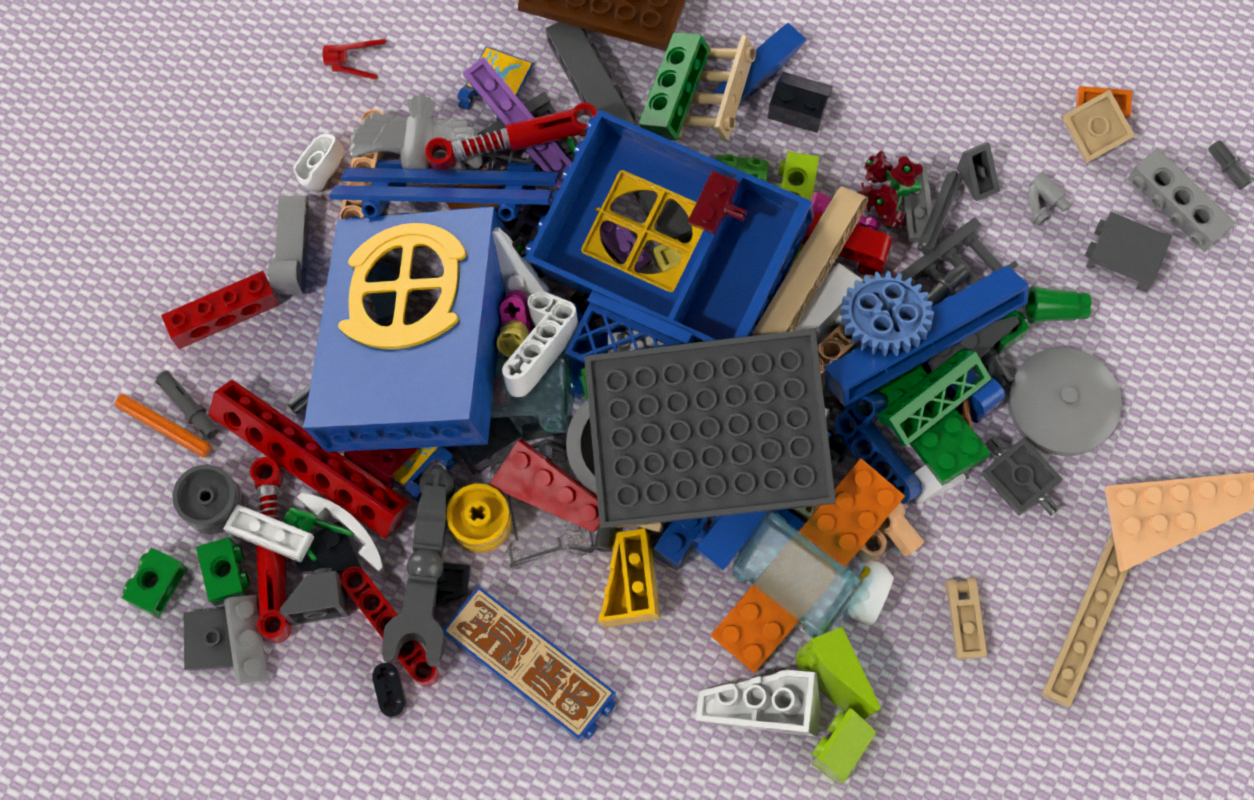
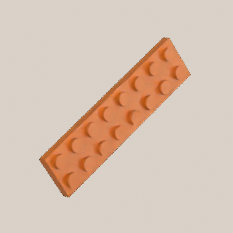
[710,458,905,674]

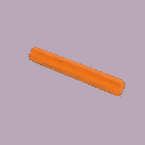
[115,394,212,458]

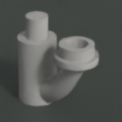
[1028,172,1071,226]

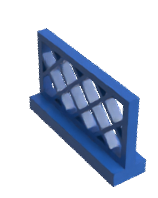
[564,290,697,364]

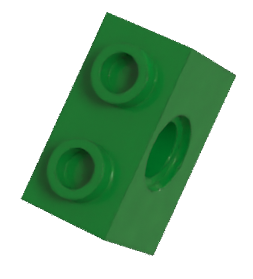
[196,537,250,606]
[121,547,188,619]

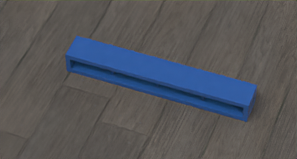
[824,265,1029,407]

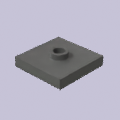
[184,609,233,671]

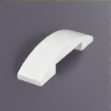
[297,493,386,577]

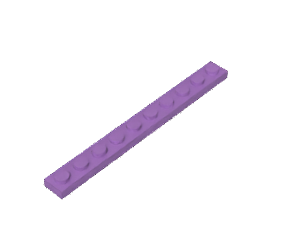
[463,57,652,273]

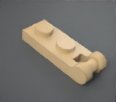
[945,578,987,660]

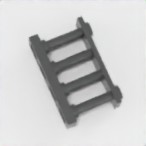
[894,217,1018,295]

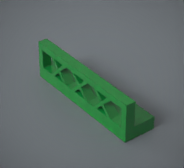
[876,349,991,446]

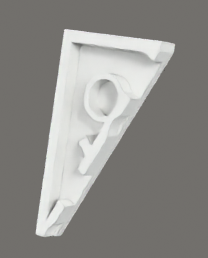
[492,227,550,310]

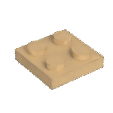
[1061,89,1135,163]

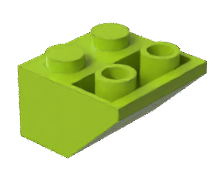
[811,708,876,785]

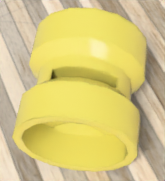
[496,320,529,357]

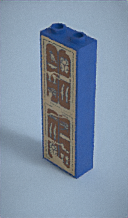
[443,586,617,743]

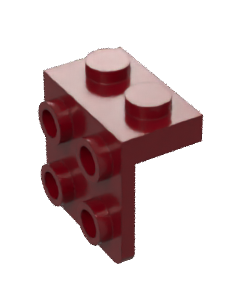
[344,448,420,489]

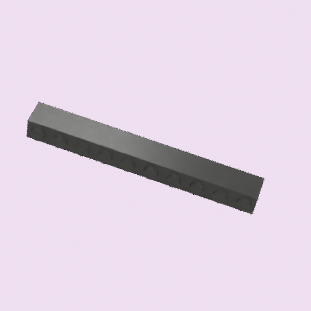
[546,22,693,243]

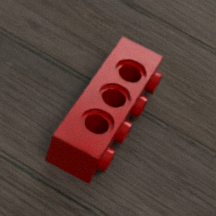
[161,271,280,349]

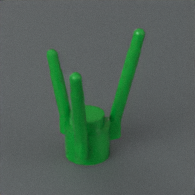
[284,507,354,561]

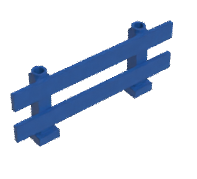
[329,159,559,221]

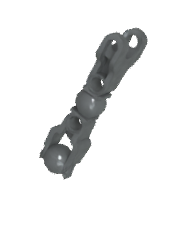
[382,464,455,667]

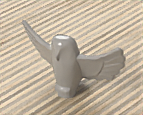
[349,93,482,169]

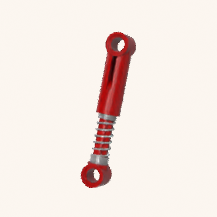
[425,103,597,170]
[250,457,292,643]

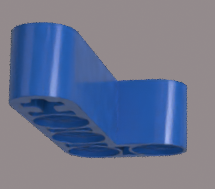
[920,360,1005,423]
[834,392,922,505]

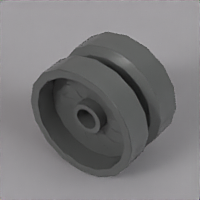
[172,464,244,535]

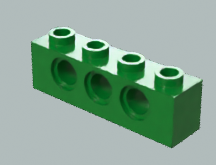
[639,32,711,141]

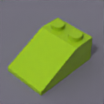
[795,627,882,720]

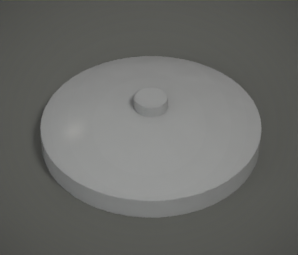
[1008,347,1122,456]

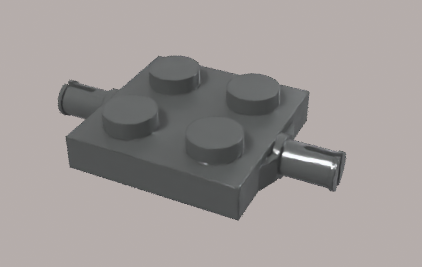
[981,436,1063,516]

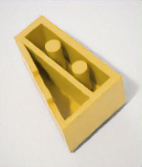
[598,528,661,628]

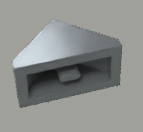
[957,142,1000,201]

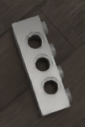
[1128,148,1236,253]

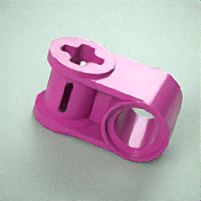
[499,290,534,338]

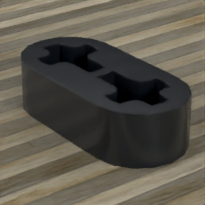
[372,663,407,719]

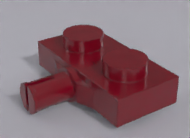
[687,171,747,235]

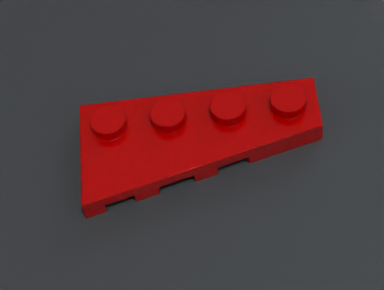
[489,439,600,532]

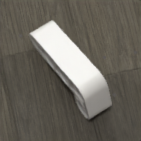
[502,291,579,397]

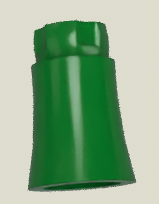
[1026,286,1092,324]

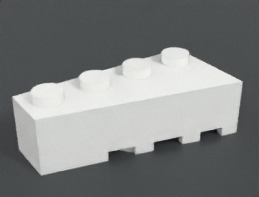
[794,263,864,346]

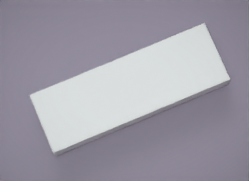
[223,504,314,563]

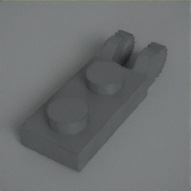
[509,204,551,248]

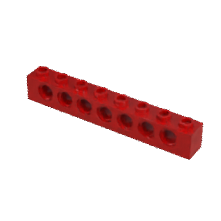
[208,379,410,539]

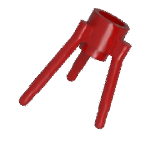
[323,39,387,80]

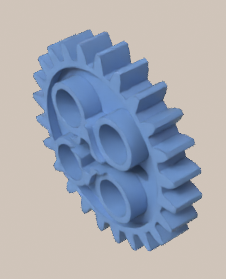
[840,271,934,357]

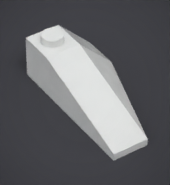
[695,670,821,737]

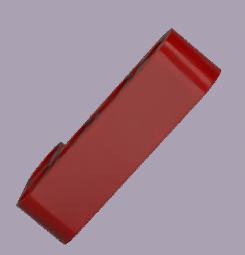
[802,211,893,276]

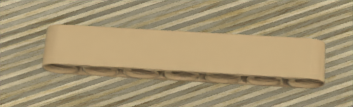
[752,186,868,336]

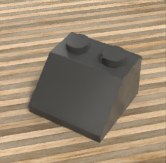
[280,568,349,625]

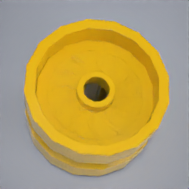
[446,483,512,554]

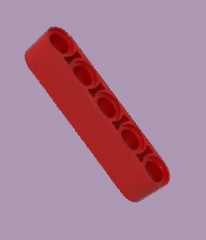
[341,567,439,687]

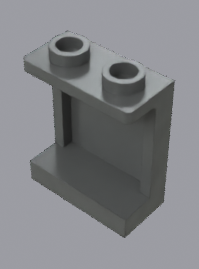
[1085,212,1172,292]

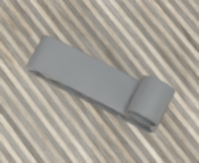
[268,196,310,295]

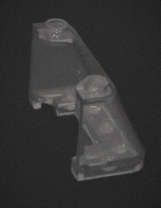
[489,439,594,569]

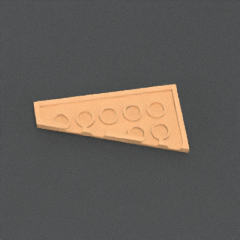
[1105,472,1254,572]

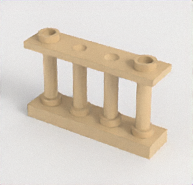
[678,35,756,141]

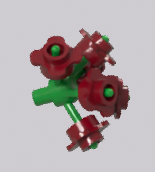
[857,151,923,229]

